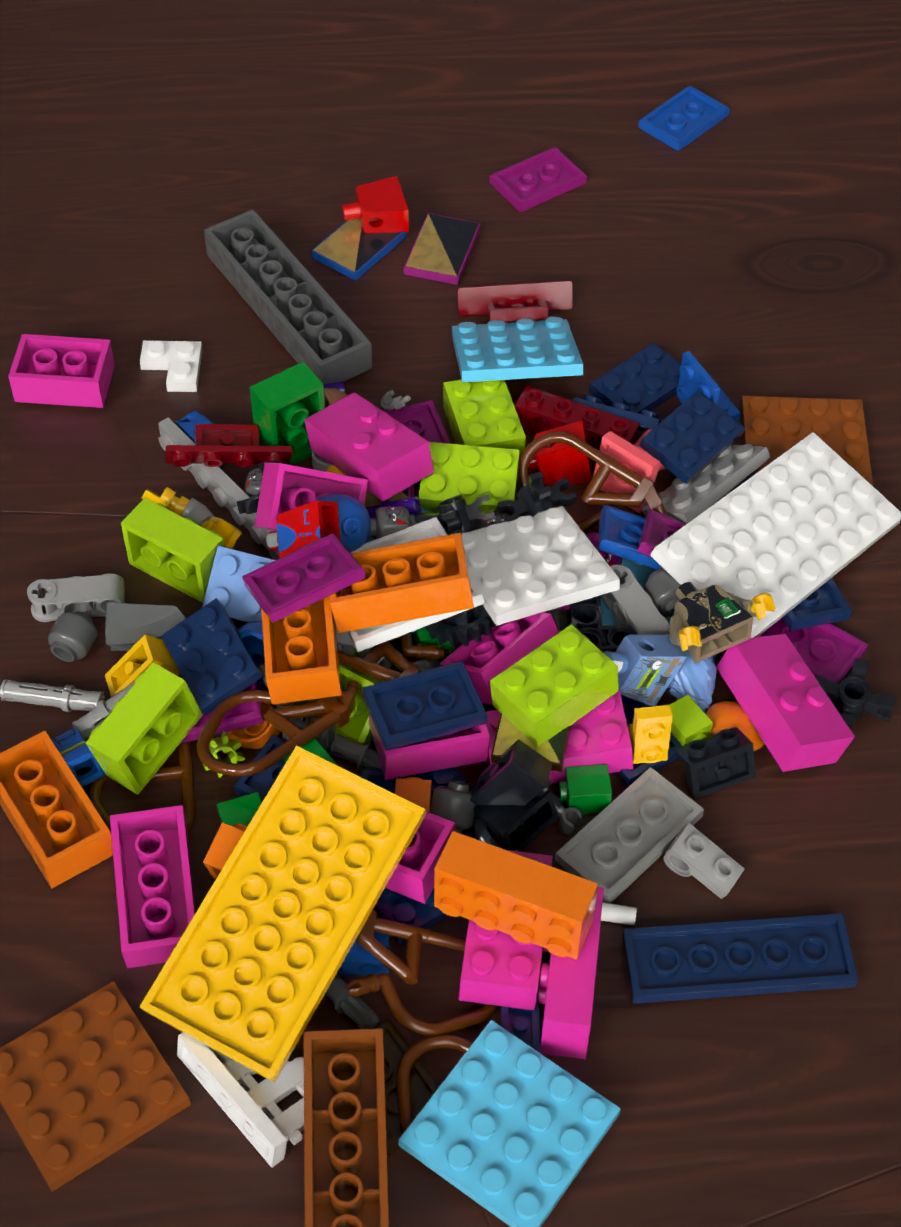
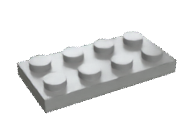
[642,444,771,524]
[555,767,704,903]

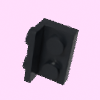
[676,727,756,800]

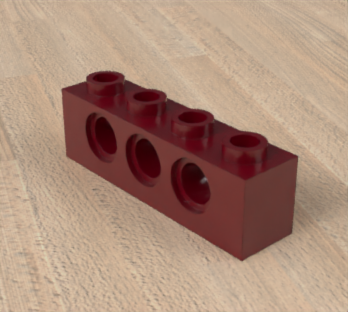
[514,386,640,450]

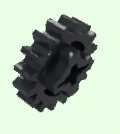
[426,605,497,647]

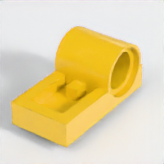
[628,705,673,764]

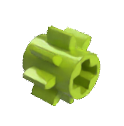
[203,731,245,778]

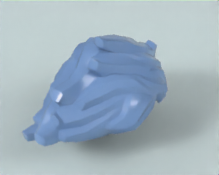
[665,647,717,714]

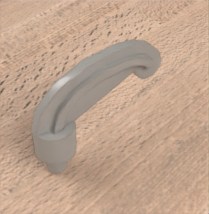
[381,390,411,410]

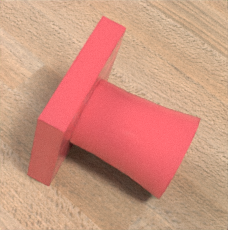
[593,429,666,515]

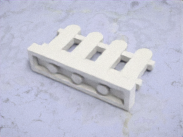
[177,1032,304,1168]

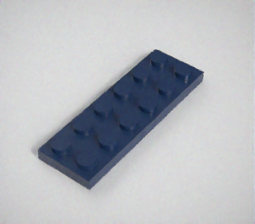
[622,913,859,1004]

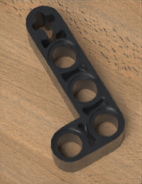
[570,595,637,652]

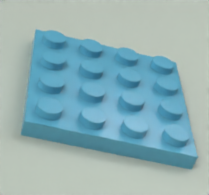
[452,317,583,382]
[398,1020,621,1227]

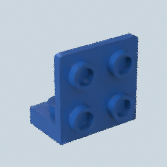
[676,351,740,422]

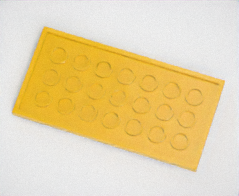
[140,746,427,1083]

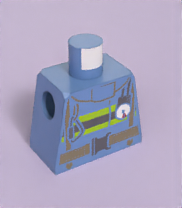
[603,635,687,706]

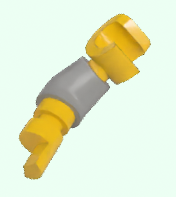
[141,487,242,549]

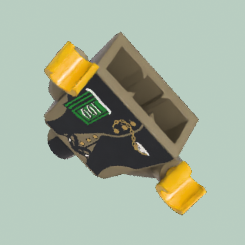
[669,582,776,663]

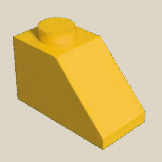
[105,634,181,697]

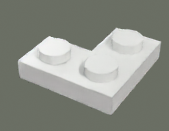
[140,341,203,392]

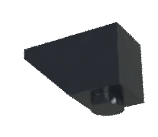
[470,739,553,806]

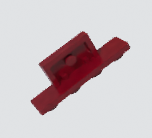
[457,280,572,323]
[164,424,293,467]

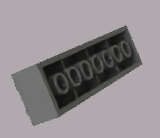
[204,209,372,385]

